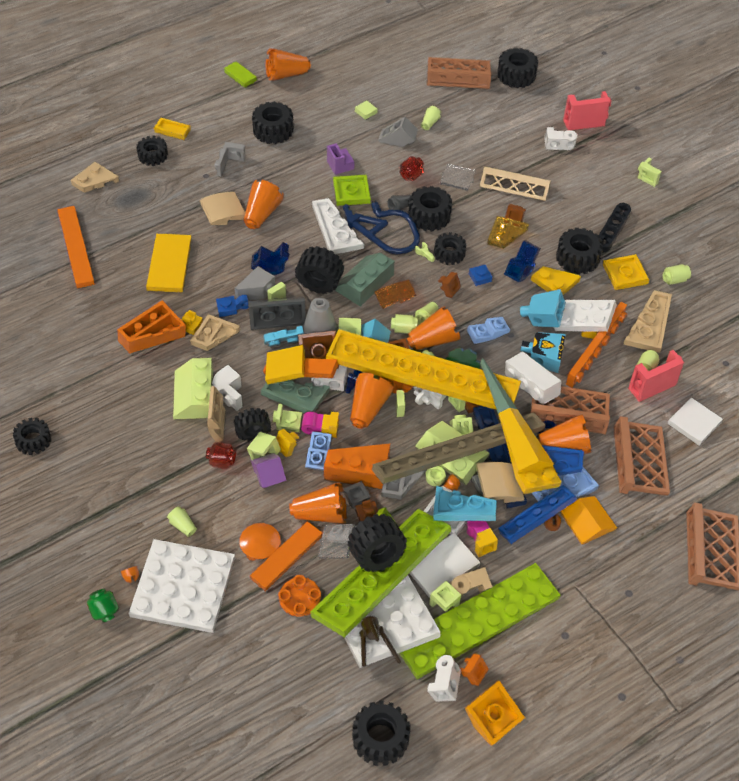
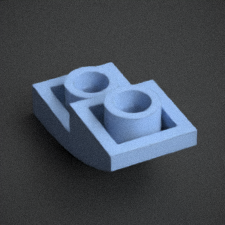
[467,317,510,344]
[305,432,332,470]

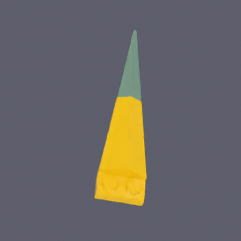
[480,358,562,494]

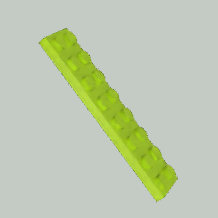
[310,509,451,638]
[399,563,561,680]

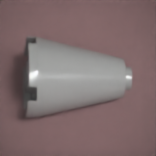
[303,298,338,334]

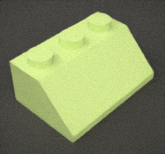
[173,358,213,419]
[415,421,490,485]

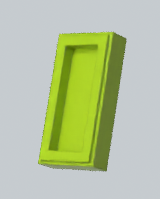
[224,61,257,88]

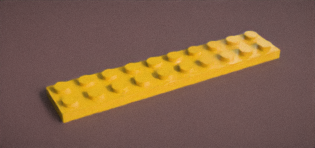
[326,329,521,410]

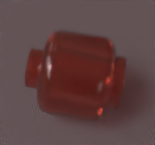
[399,156,424,181]
[206,442,236,469]

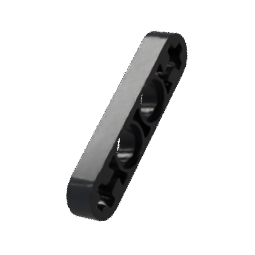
[598,203,631,253]

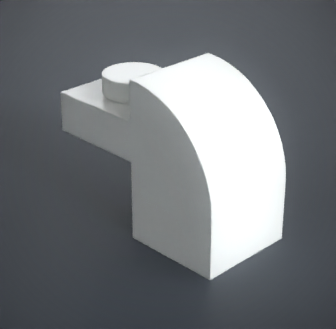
[212,365,243,411]

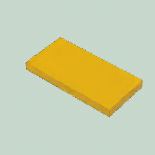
[146,233,192,292]

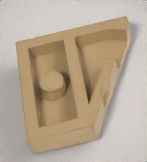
[191,314,240,351]

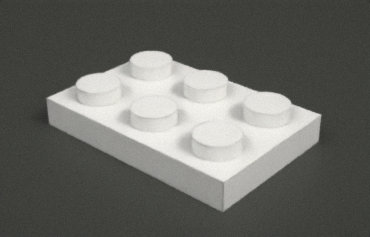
[554,300,617,332]

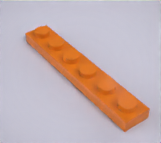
[566,302,627,388]

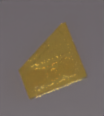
[487,216,529,249]

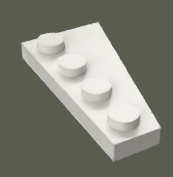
[312,198,364,254]

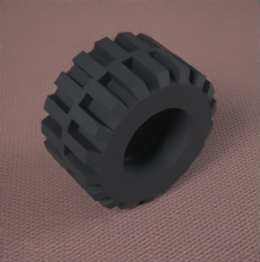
[497,48,538,88]
[252,101,294,144]
[408,186,452,231]
[556,228,603,275]
[295,246,344,294]
[347,514,407,572]
[352,701,410,766]

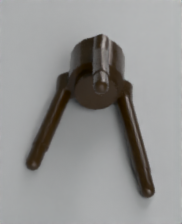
[359,616,401,667]

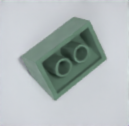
[335,252,395,306]

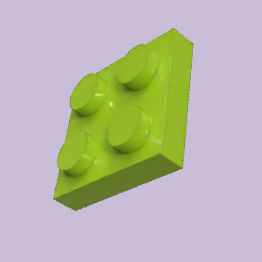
[333,175,371,206]

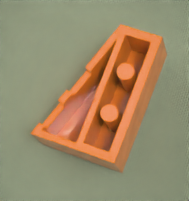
[117,300,186,354]
[324,443,391,489]

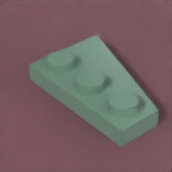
[261,380,330,413]

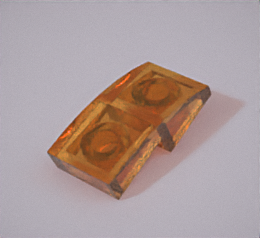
[374,280,417,309]

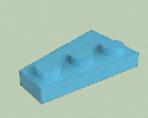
[433,486,497,521]

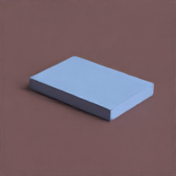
[532,467,599,501]

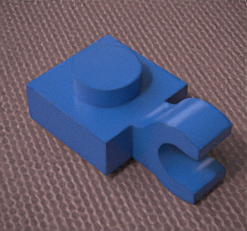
[216,295,248,317]

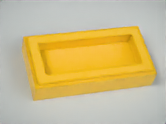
[154,118,191,140]

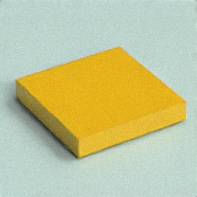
[603,254,649,290]
[265,345,305,385]

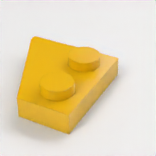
[531,266,581,295]

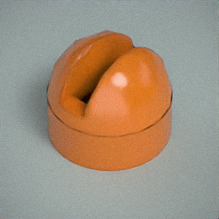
[443,474,460,491]
[121,566,139,583]

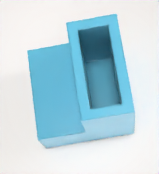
[361,319,391,343]

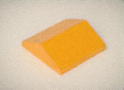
[560,496,617,545]
[465,681,525,746]

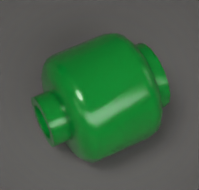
[87,588,119,622]

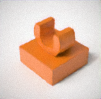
[460,654,489,686]

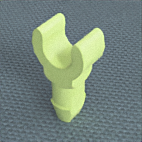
[415,242,435,262]

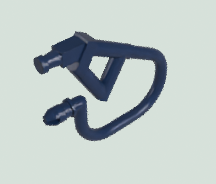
[343,201,420,254]

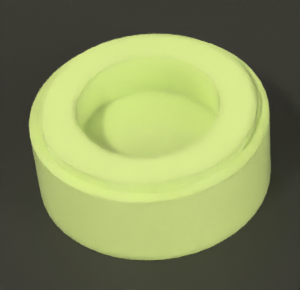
[426,466,446,486]

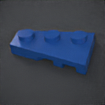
[542,445,584,476]

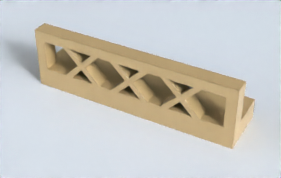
[480,166,551,201]

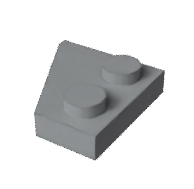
[381,470,426,500]

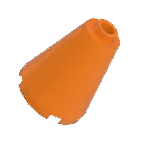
[265,48,311,81]
[244,180,284,229]
[406,306,460,350]
[350,373,393,429]
[537,414,591,454]
[289,482,347,524]

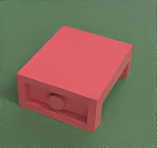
[563,91,611,130]
[628,350,684,402]

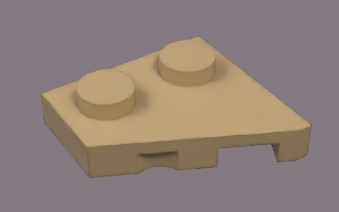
[71,162,119,192]

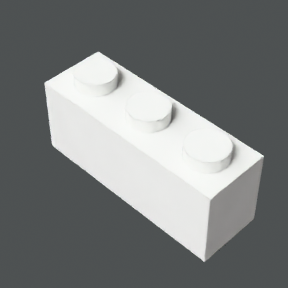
[505,352,561,405]

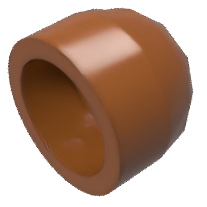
[544,514,561,531]

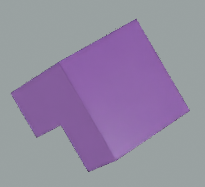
[327,143,354,175]
[251,453,286,488]

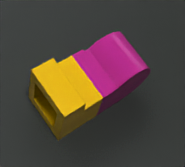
[301,412,339,438]
[466,521,498,557]

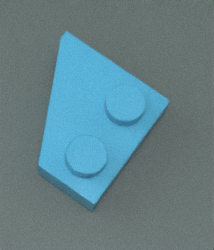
[263,326,304,346]

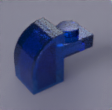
[504,240,541,283]
[251,242,290,275]

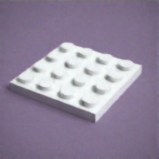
[129,539,235,633]
[345,575,440,668]

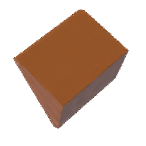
[298,330,339,368]

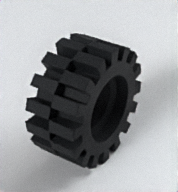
[136,136,168,166]
[434,232,466,265]
[234,408,271,441]
[13,418,51,455]

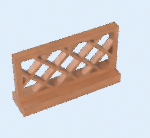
[427,57,491,89]
[530,386,610,434]
[614,416,670,496]
[687,502,739,591]

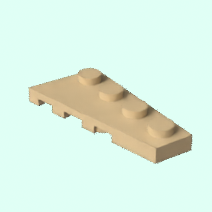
[623,290,672,353]

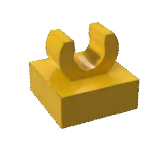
[181,310,203,335]
[276,429,299,457]

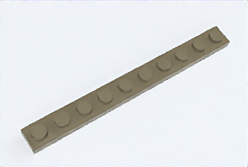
[372,413,545,484]

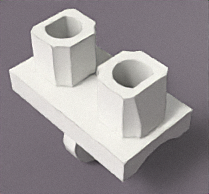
[414,386,447,409]

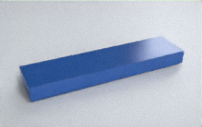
[498,485,577,544]

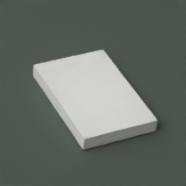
[409,533,480,598]

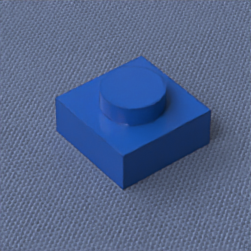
[469,265,492,286]

